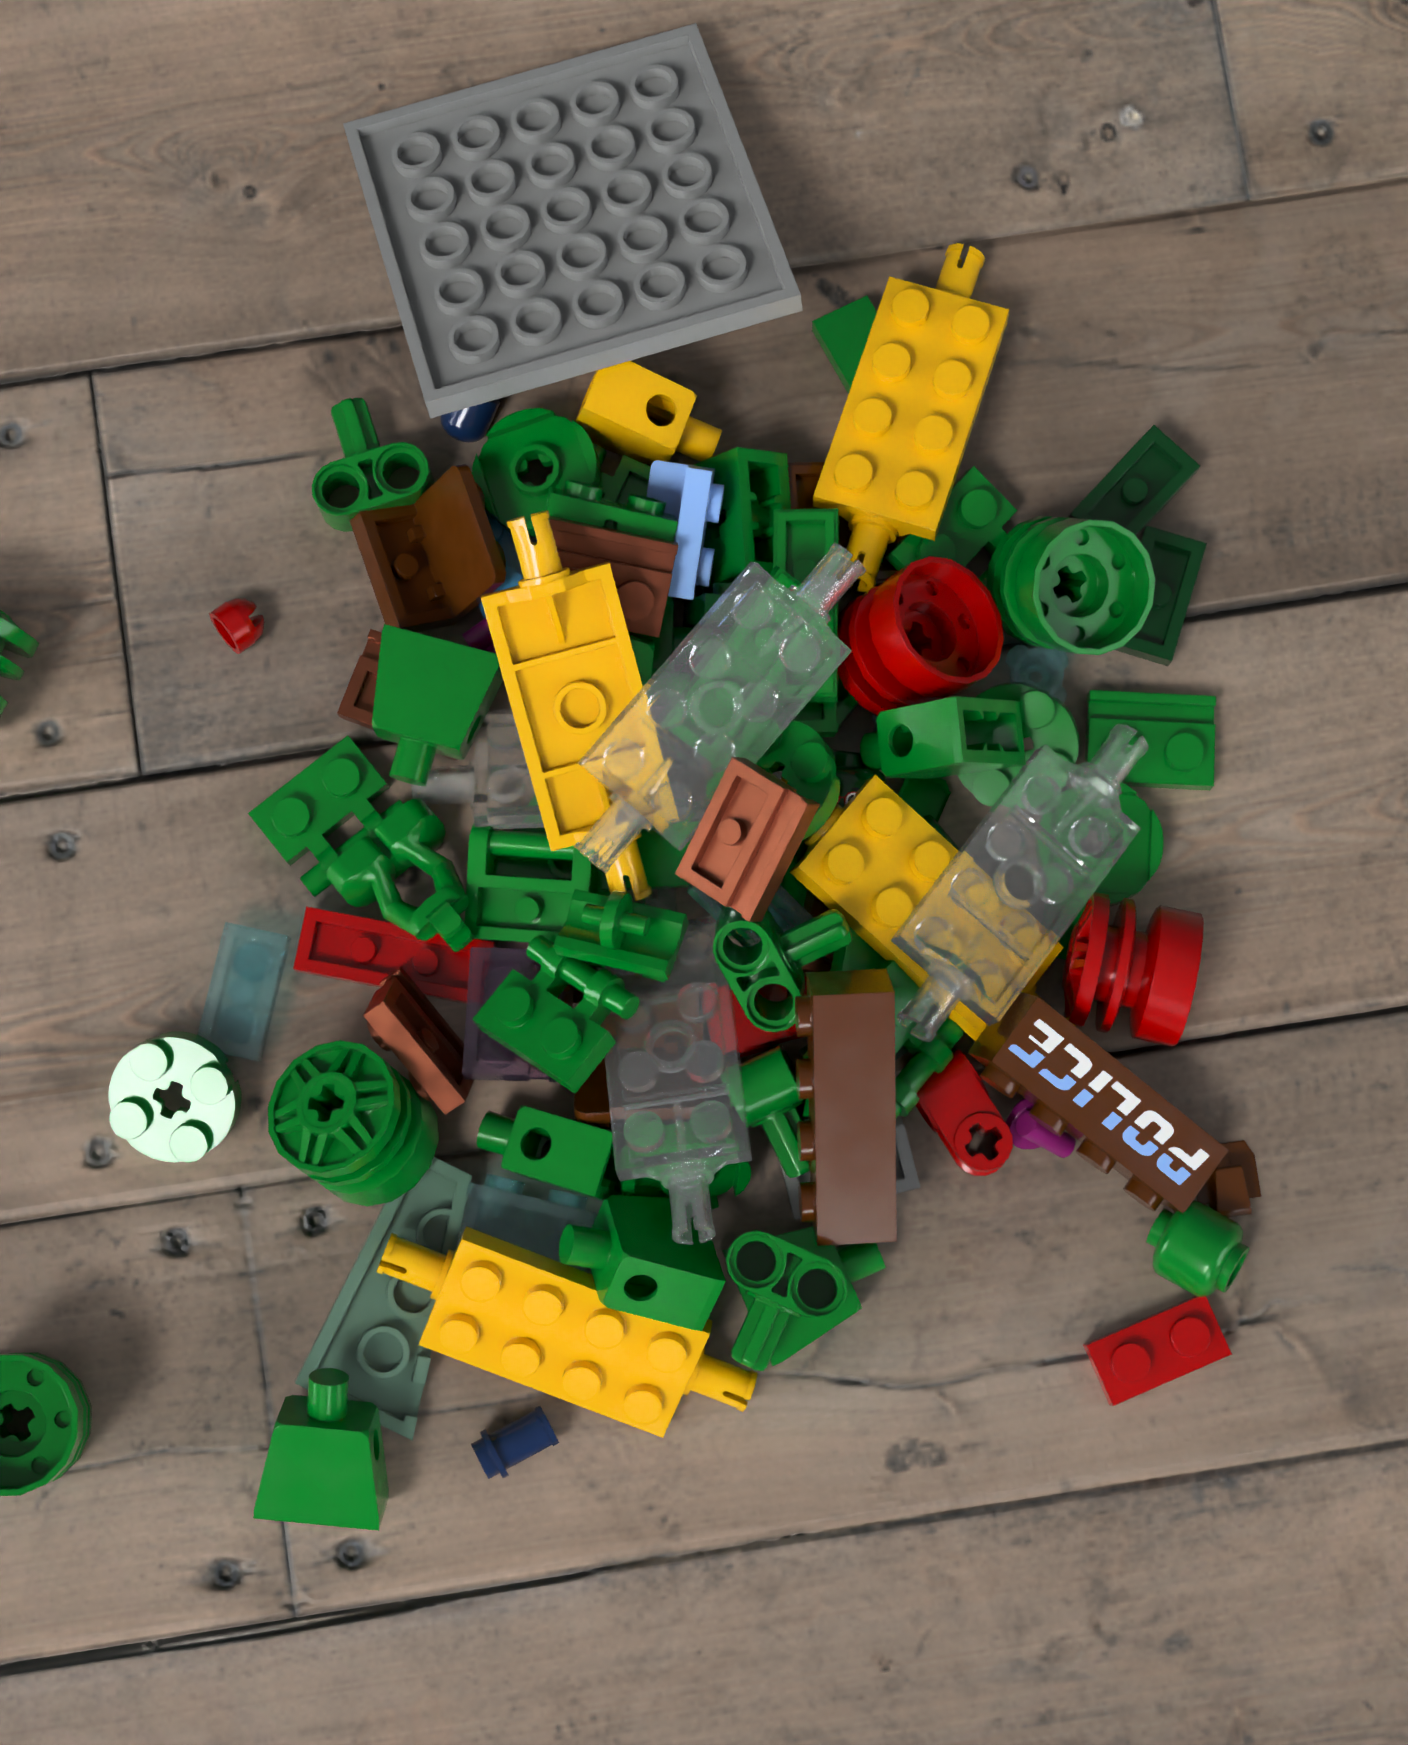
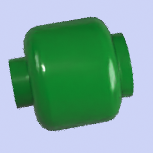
[1146,1200,1249,1297]

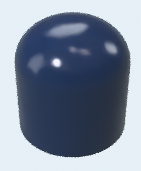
[440,399,501,443]

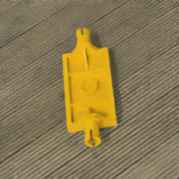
[813,243,1009,592]
[481,510,678,901]
[780,774,1064,1042]
[376,1226,758,1438]

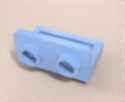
[646,460,724,600]

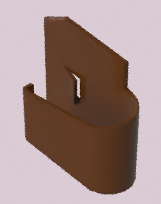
[1196,1140,1261,1217]

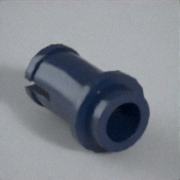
[471,1406,559,1479]

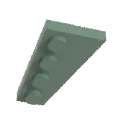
[295,1157,472,1441]

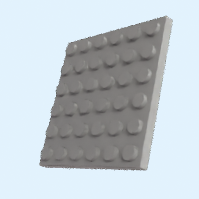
[343,23,803,419]

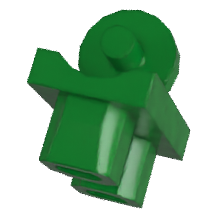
[553,889,689,982]

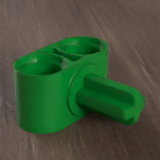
[312,398,434,532]
[713,907,852,1032]
[720,1044,810,1178]
[726,1231,848,1371]

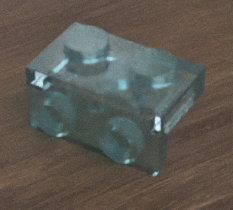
[455,1174,597,1271]

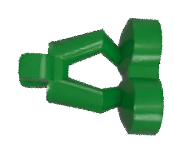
[327,798,474,952]

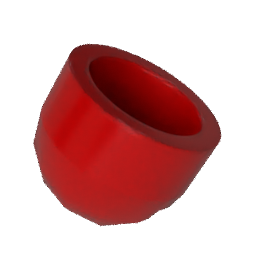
[209,598,265,654]

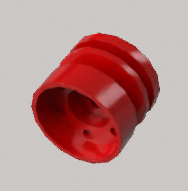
[838,556,1004,715]
[1062,892,1204,1046]

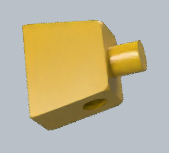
[575,361,722,466]

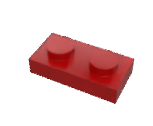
[1083,1296,1232,1406]

